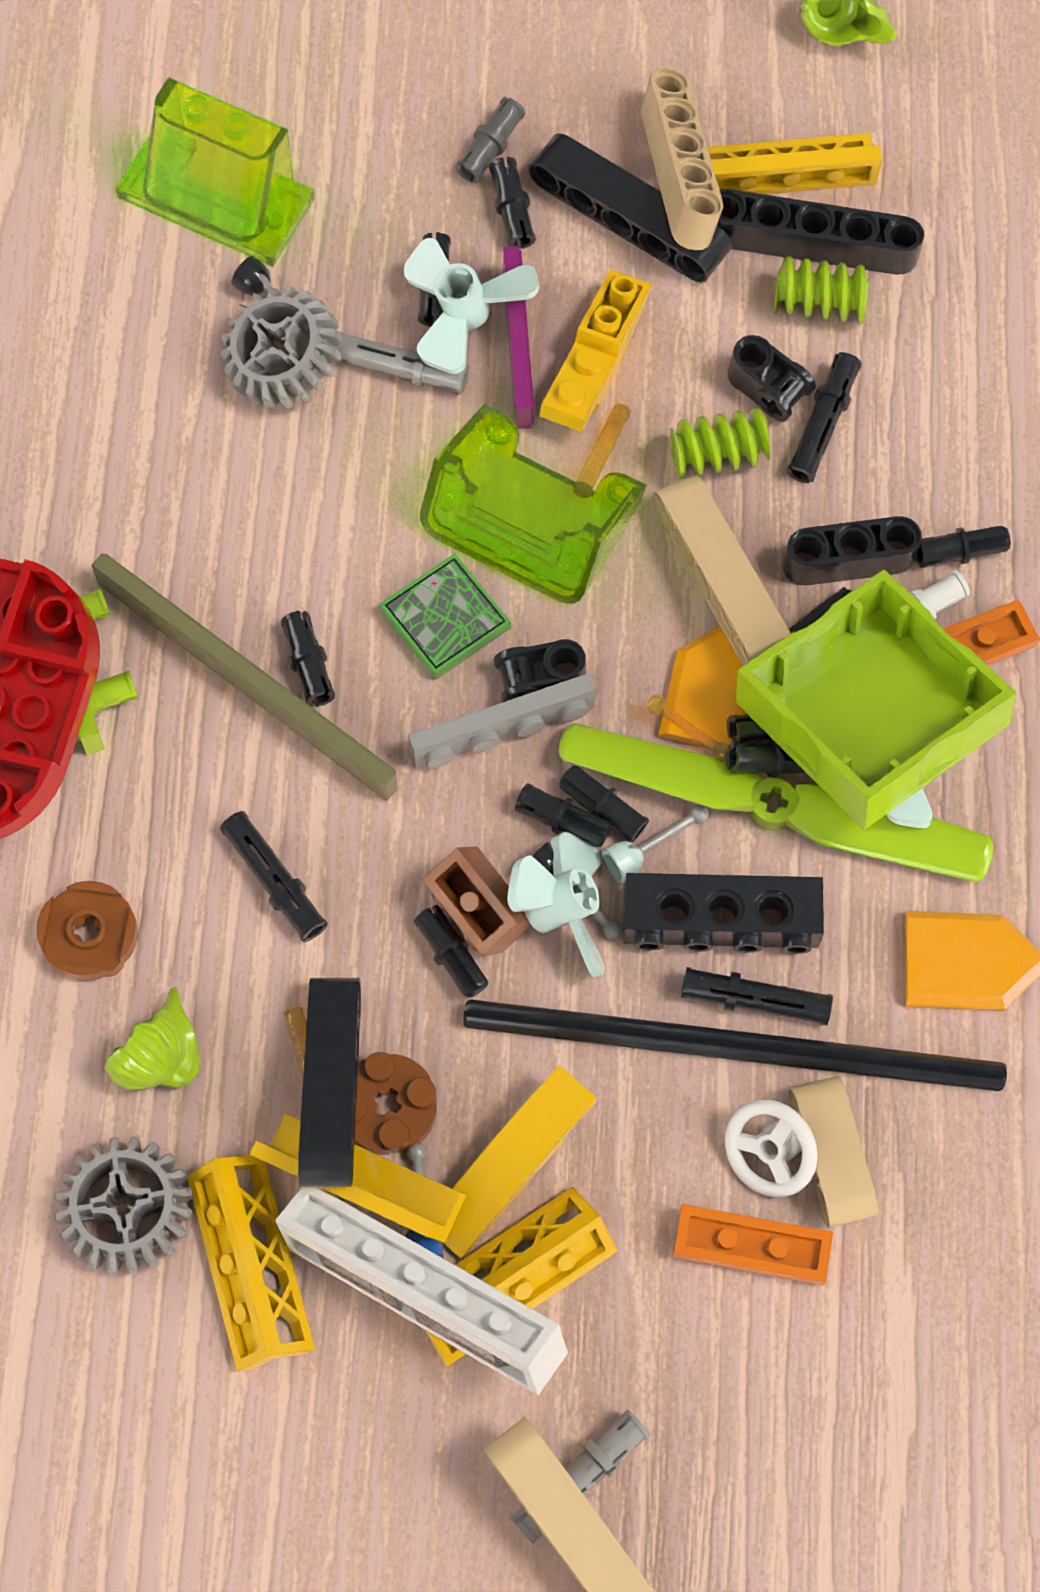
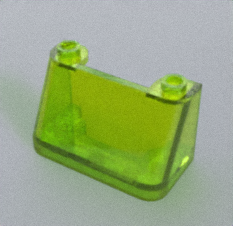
[420,404,647,604]

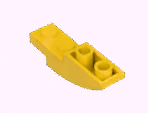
[540,269,652,432]

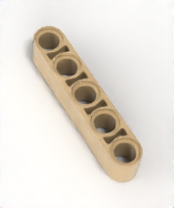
[641,68,723,250]
[653,475,791,666]
[482,1417,655,1592]

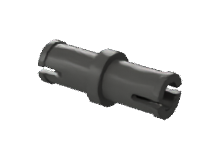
[455,97,526,183]

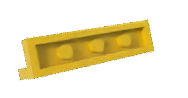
[707,133,882,194]
[250,1113,466,1242]
[187,1155,315,1372]
[424,1186,618,1367]

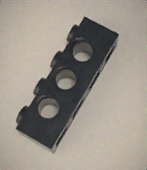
[623,873,824,954]

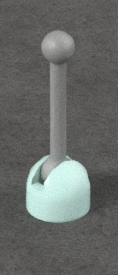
[602,805,708,884]

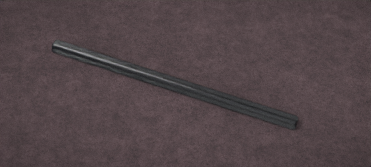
[463,999,1007,1091]

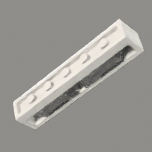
[275,1187,568,1396]

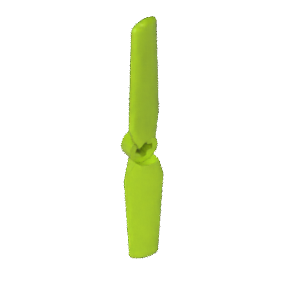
[558,723,993,882]

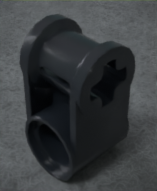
[728,335,816,422]
[493,639,587,703]

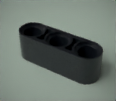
[783,516,922,586]

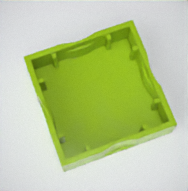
[736,570,1017,830]

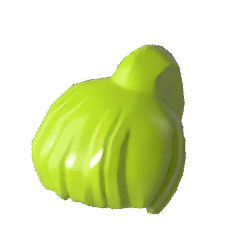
[799,0,897,47]
[104,987,201,1090]

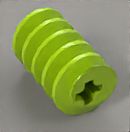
[773,256,869,324]
[670,408,770,479]

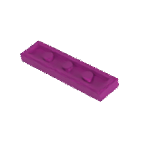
[503,246,534,429]

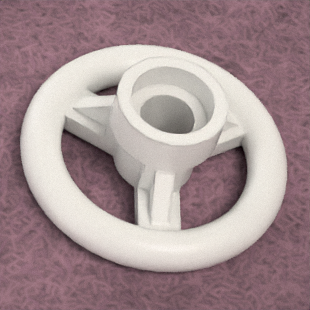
[725,1099,817,1198]

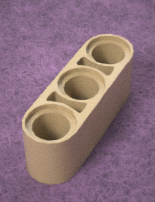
[789,1075,879,1228]

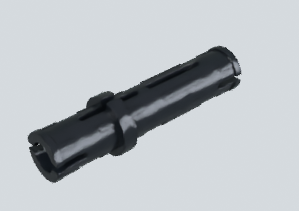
[786,352,862,483]
[220,811,328,942]
[681,967,833,1026]

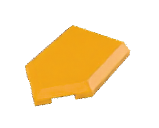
[658,625,754,752]
[904,911,1040,1011]

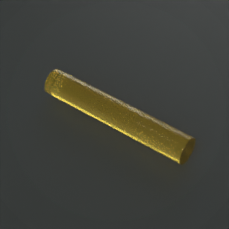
[573,403,631,498]

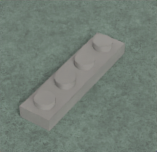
[408,673,596,769]

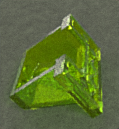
[116,77,315,267]

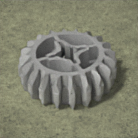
[219,285,343,410]
[54,1137,193,1276]

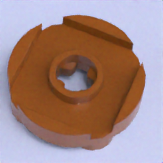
[37,881,138,981]
[355,1052,437,1155]

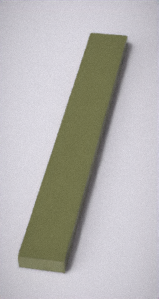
[91,553,397,801]

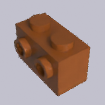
[422,846,532,956]

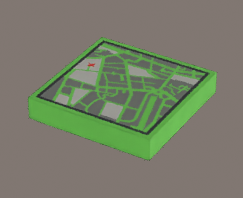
[379,554,511,680]

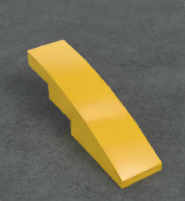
[442,1065,597,1260]

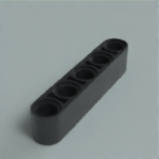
[528,133,732,283]
[717,189,924,275]
[298,978,361,1187]

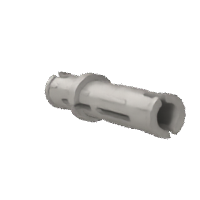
[336,331,469,394]
[510,1409,650,1543]

